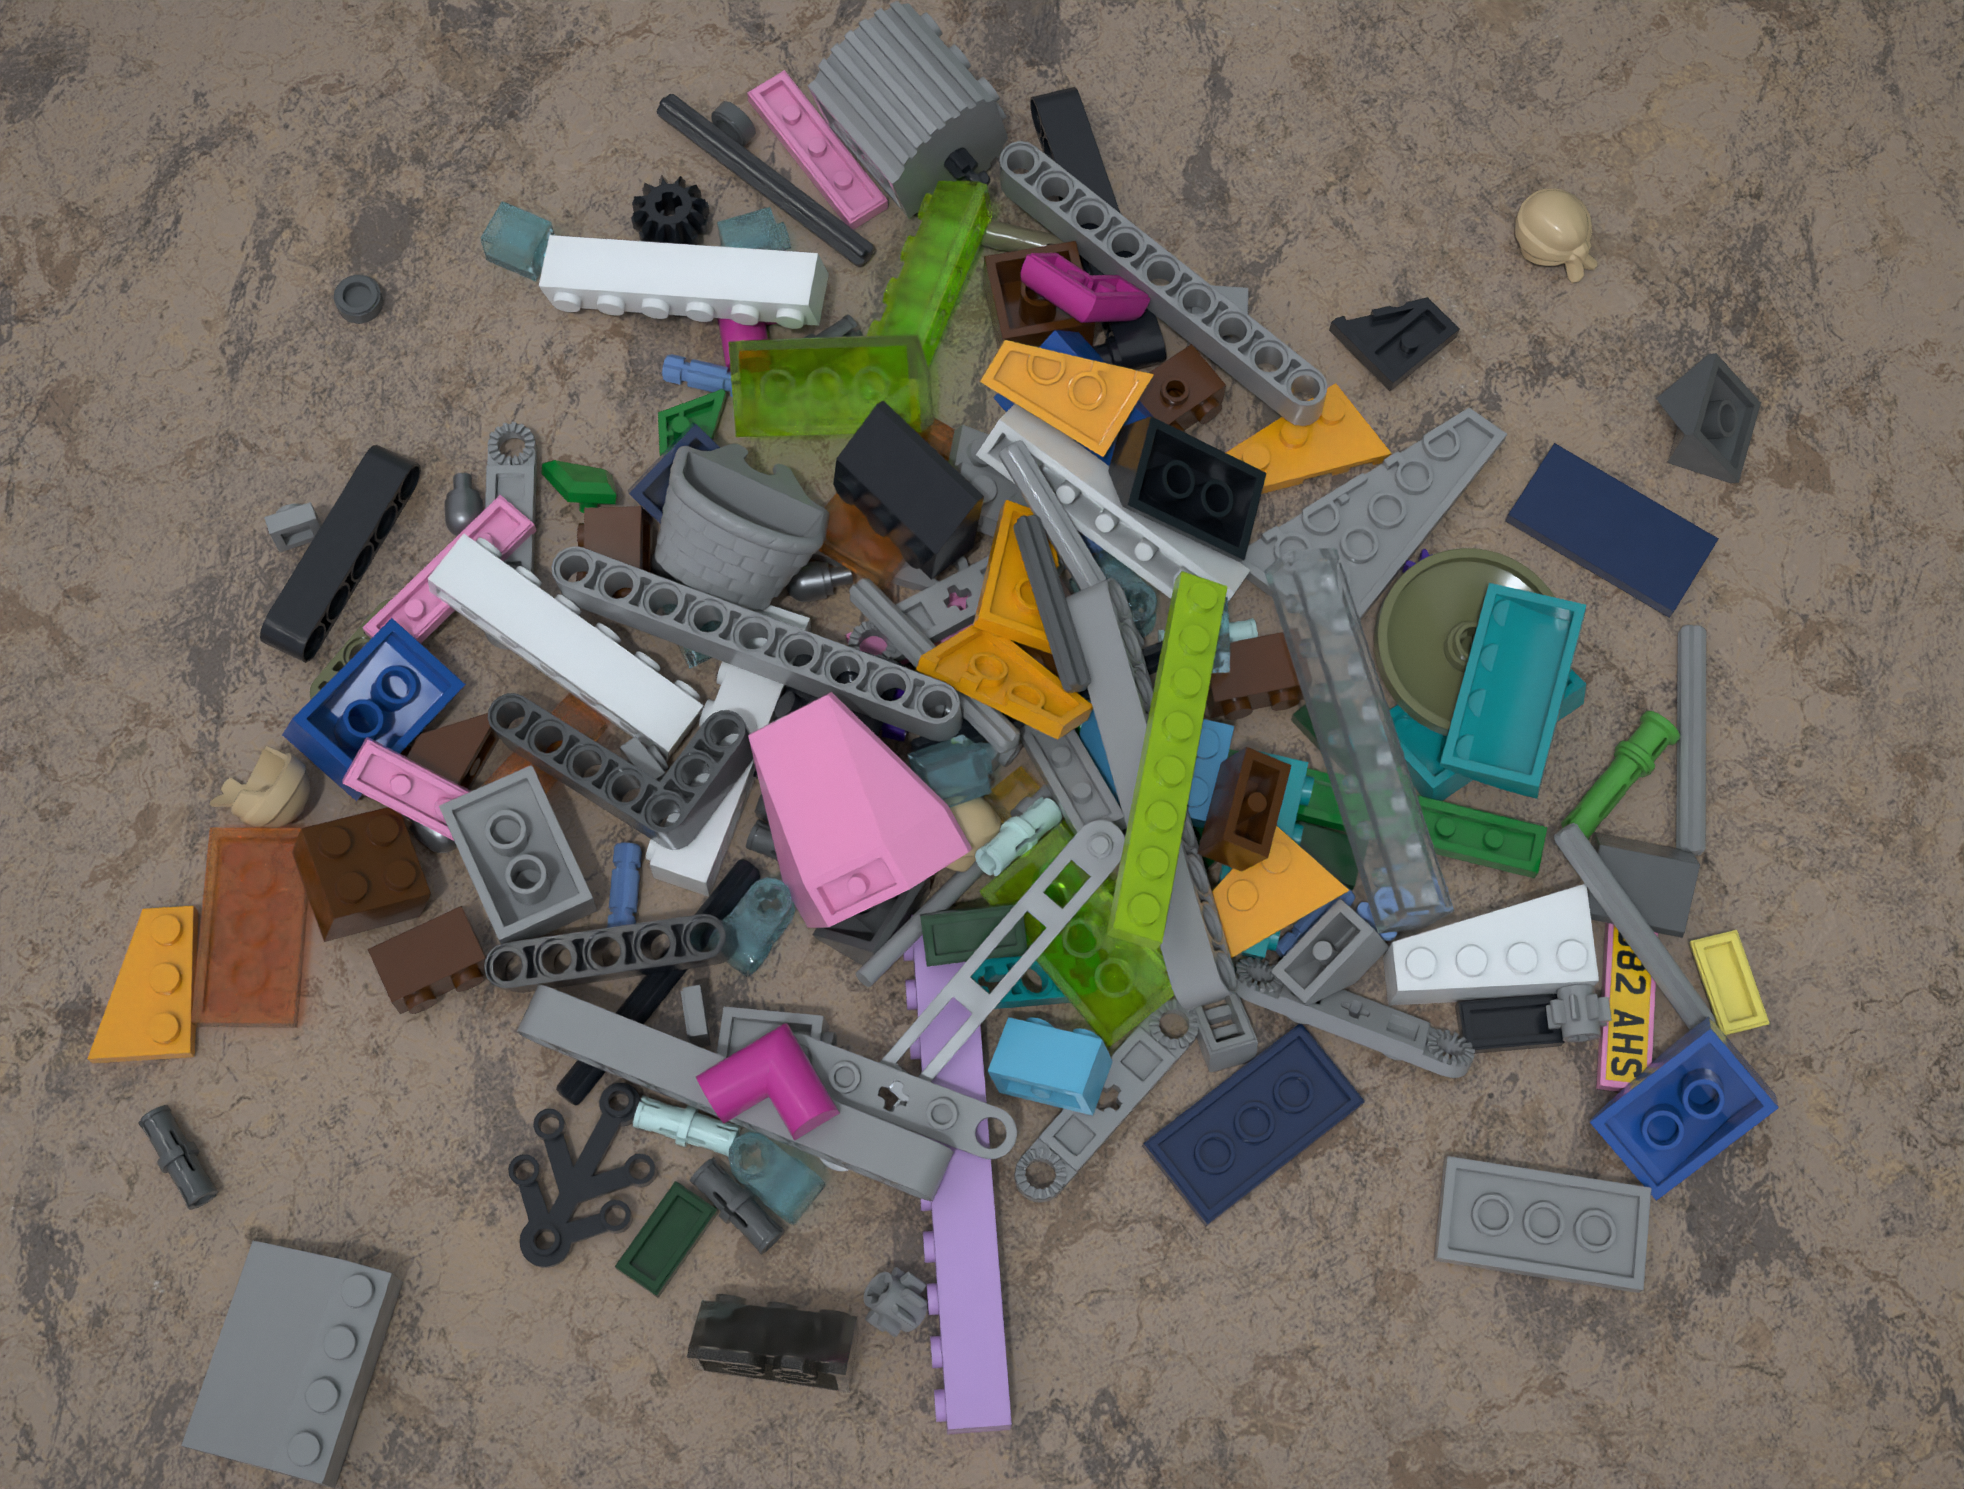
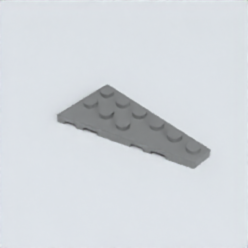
[1240,408,1507,646]

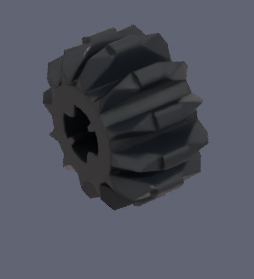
[631,175,710,245]

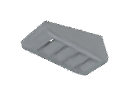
[1193,993,1258,1072]

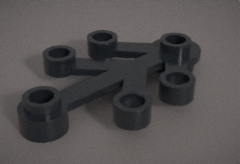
[508,1083,657,1268]

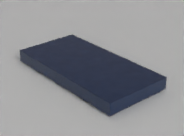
[1505,443,1719,618]
[1142,1023,1365,1227]

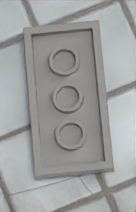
[1434,1156,1651,1293]

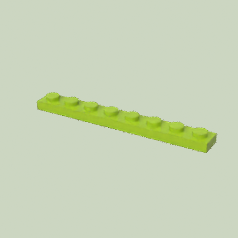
[1106,571,1228,950]

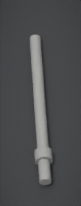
[856,784,1055,987]

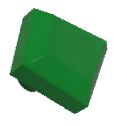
[658,389,726,456]
[541,460,616,513]

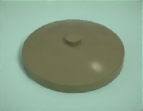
[1374,548,1556,736]

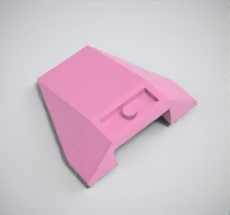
[748,692,972,928]

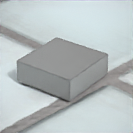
[681,985,711,1047]

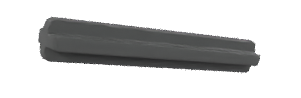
[1013,515,1091,693]

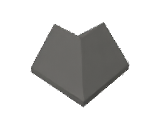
[1656,353,1761,483]

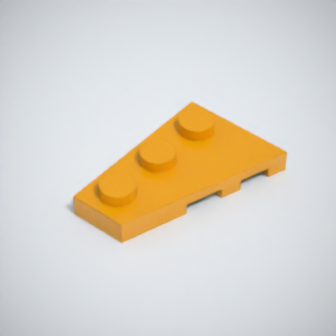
[979,340,1154,457]
[1225,383,1392,494]
[973,500,1059,654]
[916,625,1093,740]
[1212,826,1350,958]
[87,906,198,1064]

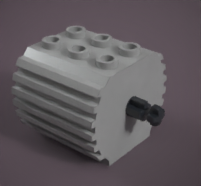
[807,1,1008,218]

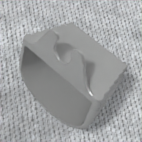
[655,443,830,610]

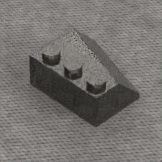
[687,1294,859,1393]

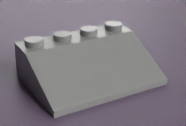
[181,1240,403,1489]

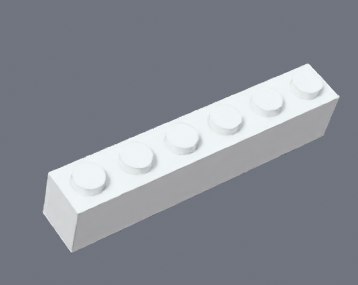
[539,235,829,329]
[976,404,1250,607]
[428,533,704,762]
[646,605,811,897]

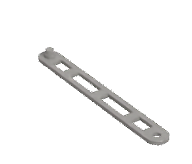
[820,820,1125,1171]

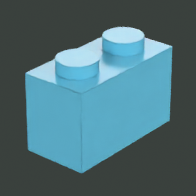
[988,1017,1113,1116]

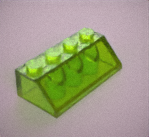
[865,181,993,382]
[728,334,934,437]
[979,820,1174,1048]

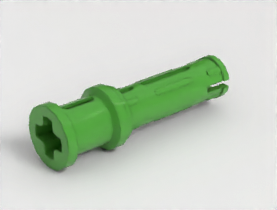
[1561,711,1680,840]

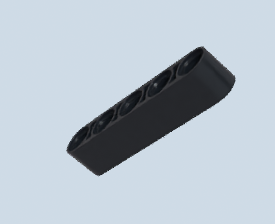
[260,445,421,663]
[484,914,738,993]

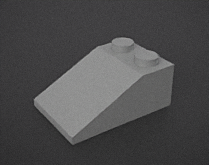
[439,765,597,944]

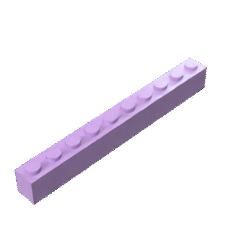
[903,915,1012,1435]

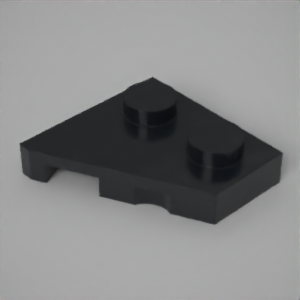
[1329,297,1460,391]

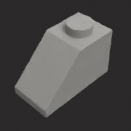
[1271,899,1389,1006]

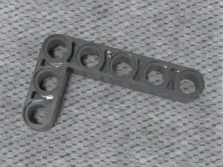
[488,693,753,850]

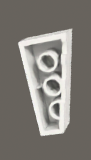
[1383,884,1599,1006]

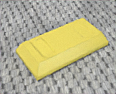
[1689,930,1770,1036]

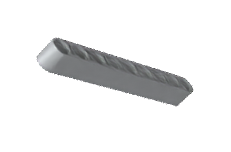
[1000,141,1327,426]
[551,546,963,742]
[1066,578,1237,1011]
[517,985,953,1202]

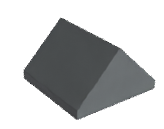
[1587,832,1700,938]
[812,877,930,966]

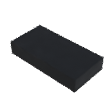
[1455,994,1565,1054]

